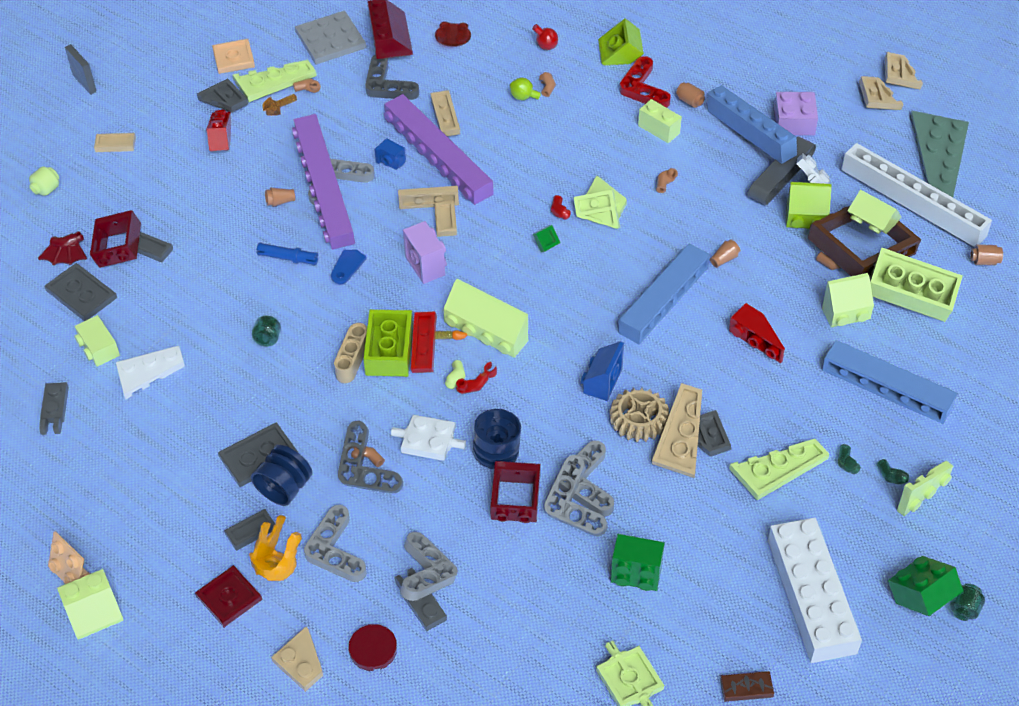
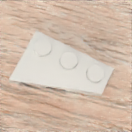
[116,345,185,399]

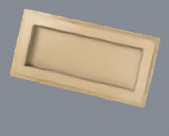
[94,133,136,152]
[434,201,457,237]

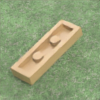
[430,90,460,136]
[398,186,459,209]

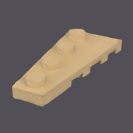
[652,383,702,478]

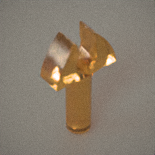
[262,94,297,116]

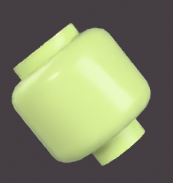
[29,166,59,196]

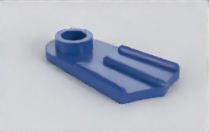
[331,249,367,285]

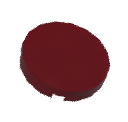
[349,624,397,671]

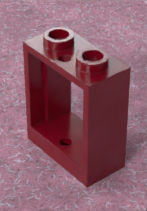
[90,210,141,268]
[490,461,541,523]

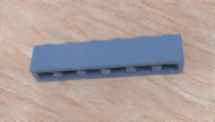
[707,85,797,164]
[618,243,710,345]
[822,340,958,424]

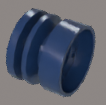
[473,409,521,469]
[251,445,313,506]

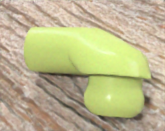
[445,360,466,389]

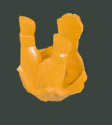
[249,515,302,581]

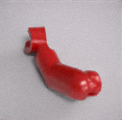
[456,362,497,394]

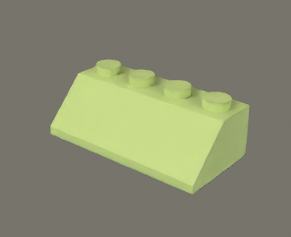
[870,248,963,322]
[443,279,528,358]

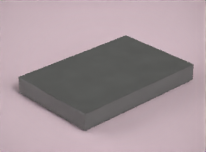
[44,263,117,321]
[218,422,298,487]

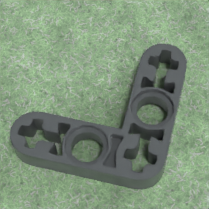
[365,55,420,100]
[338,421,404,494]

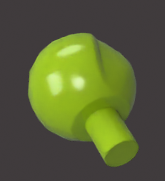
[510,77,541,100]

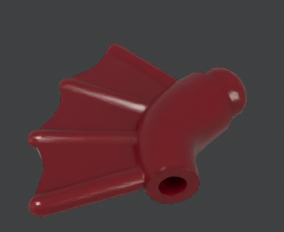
[38,231,87,266]

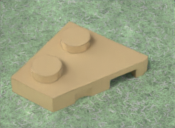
[885,52,923,90]
[859,76,904,110]
[271,627,323,692]

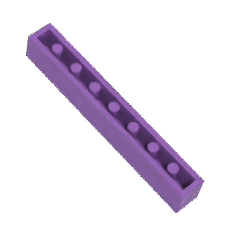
[384,94,494,205]
[292,114,355,250]

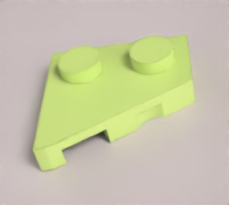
[574,190,620,229]

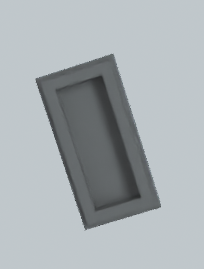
[137,232,173,263]
[224,509,275,551]

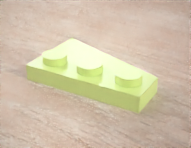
[897,460,953,516]

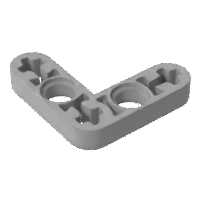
[308,159,375,205]
[559,441,614,517]
[544,455,608,536]
[304,505,367,582]
[400,532,458,601]

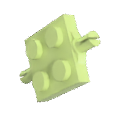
[596,641,664,706]

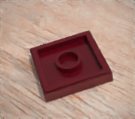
[195,565,263,628]

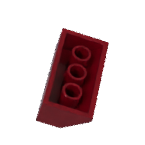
[367,0,413,59]

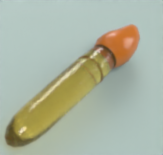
[435,330,467,340]

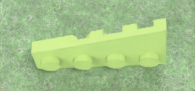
[233,60,316,102]
[729,439,829,500]

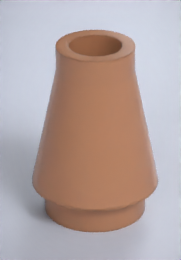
[265,187,295,207]
[710,239,740,268]

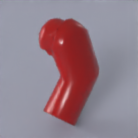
[551,195,571,220]

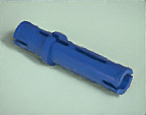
[256,242,319,266]

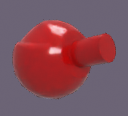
[532,24,559,50]

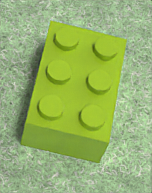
[364,309,413,377]

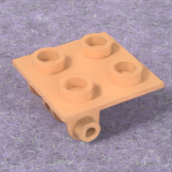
[48,531,90,584]

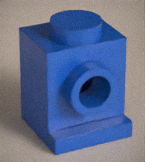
[374,138,406,170]

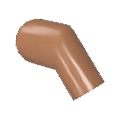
[539,72,556,97]
[293,78,321,93]
[656,168,678,193]
[816,252,841,270]
[351,446,385,467]

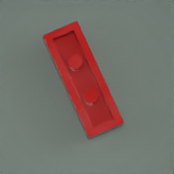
[411,311,437,373]

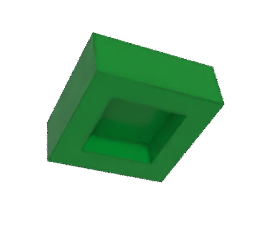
[533,225,561,252]

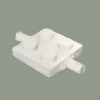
[797,153,830,184]
[391,415,466,461]

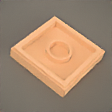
[212,39,255,74]

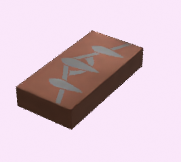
[720,671,774,702]

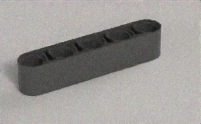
[748,136,816,206]

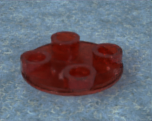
[435,22,471,47]

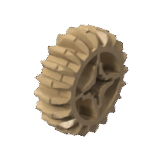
[610,387,669,442]

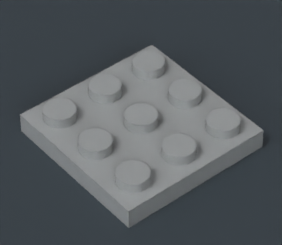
[295,11,366,65]

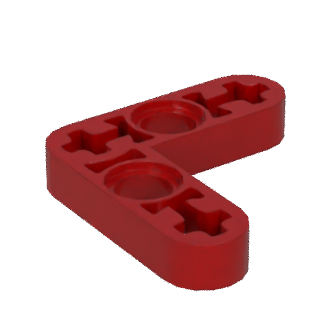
[620,56,671,108]

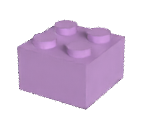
[774,92,818,135]
[403,221,447,284]

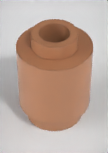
[676,82,705,108]
[970,244,1003,265]

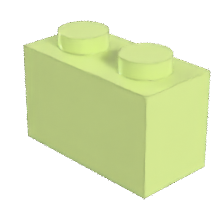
[638,99,682,143]
[74,315,120,367]

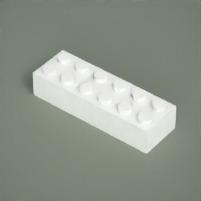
[768,518,862,663]

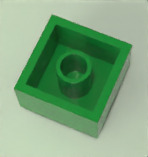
[611,534,665,591]
[888,556,963,617]

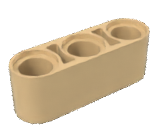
[334,323,367,383]

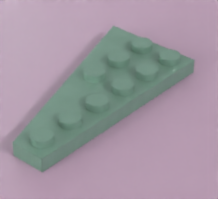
[910,111,969,197]

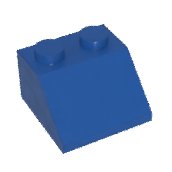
[581,341,624,401]

